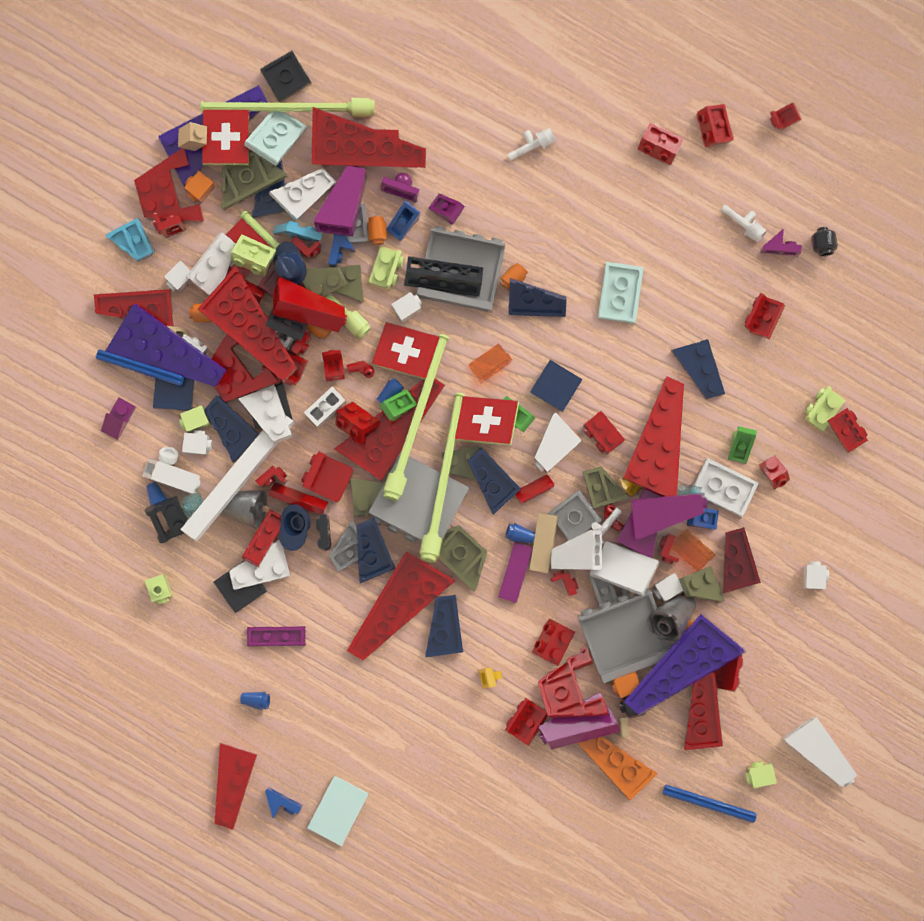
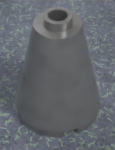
[220,490,267,528]
[647,594,696,644]

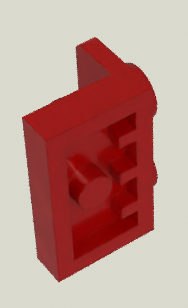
[696,104,734,148]
[637,123,684,165]
[152,213,187,238]
[827,408,868,453]
[583,411,625,455]
[255,466,287,488]

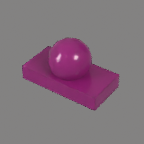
[381,172,420,202]

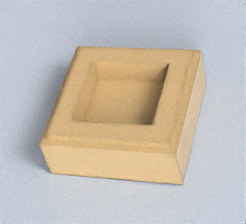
[617,717,629,738]

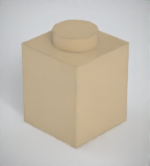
[178,122,207,151]

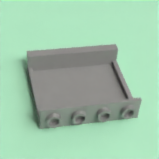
[417,226,506,313]
[368,453,469,543]
[577,588,671,683]

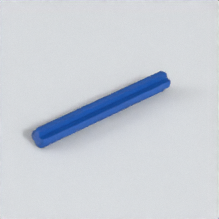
[96,350,184,386]
[663,785,757,823]

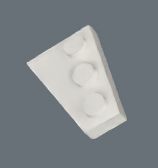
[269,168,336,221]
[186,232,236,296]
[239,385,293,444]
[229,540,290,590]

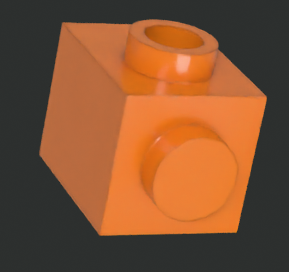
[184,171,216,204]
[611,671,640,698]

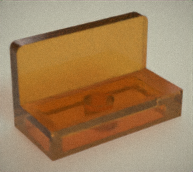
[469,344,512,383]
[672,529,716,571]

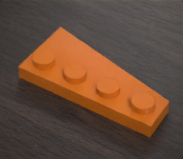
[577,737,658,800]

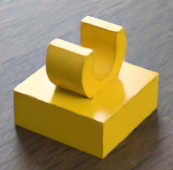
[619,478,641,497]
[478,667,502,689]

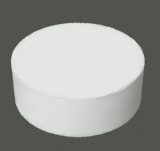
[158,447,179,465]

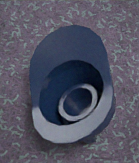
[274,242,307,285]
[279,504,311,551]

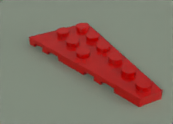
[311,107,426,168]
[198,266,297,383]
[622,376,684,497]
[334,379,445,481]
[347,551,456,661]

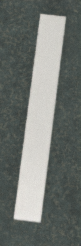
[181,415,295,542]

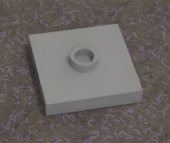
[548,490,602,541]

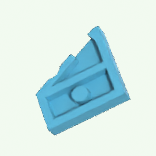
[106,218,155,261]
[273,221,322,242]

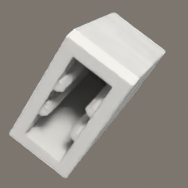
[534,413,582,473]
[142,458,200,494]
[550,530,602,569]

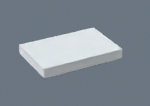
[690,458,759,518]
[590,541,659,596]

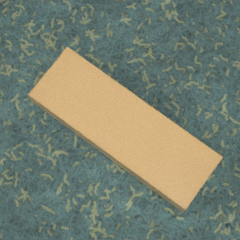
[530,513,558,573]

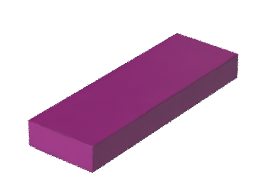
[498,542,533,603]
[247,626,306,646]

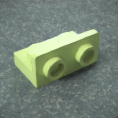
[231,235,276,276]
[369,246,404,290]
[804,386,846,432]

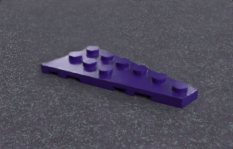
[158,85,268,187]
[105,304,227,387]
[624,614,746,716]

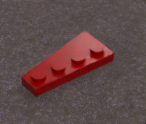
[94,289,174,326]
[684,671,723,750]
[214,743,257,830]

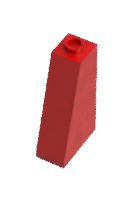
[273,277,347,333]

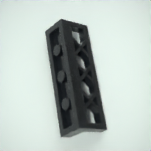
[404,256,483,297]

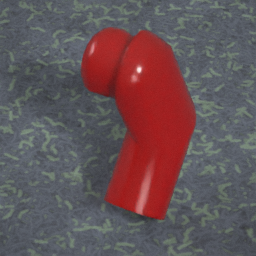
[347,361,375,378]
[603,504,624,533]

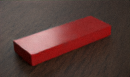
[268,482,329,515]
[242,509,282,568]

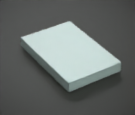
[244,111,307,166]
[597,262,644,324]
[307,776,369,846]

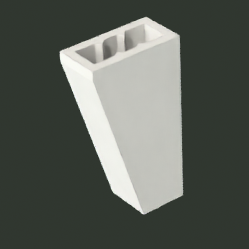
[782,716,857,787]

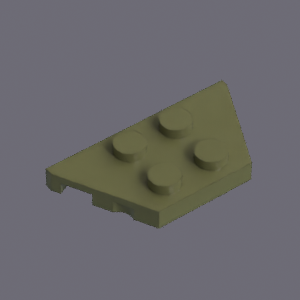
[221,152,288,210]
[438,525,487,592]

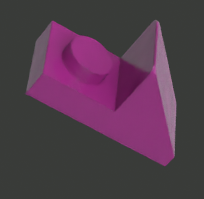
[428,193,465,225]
[760,229,802,256]
[101,397,136,440]

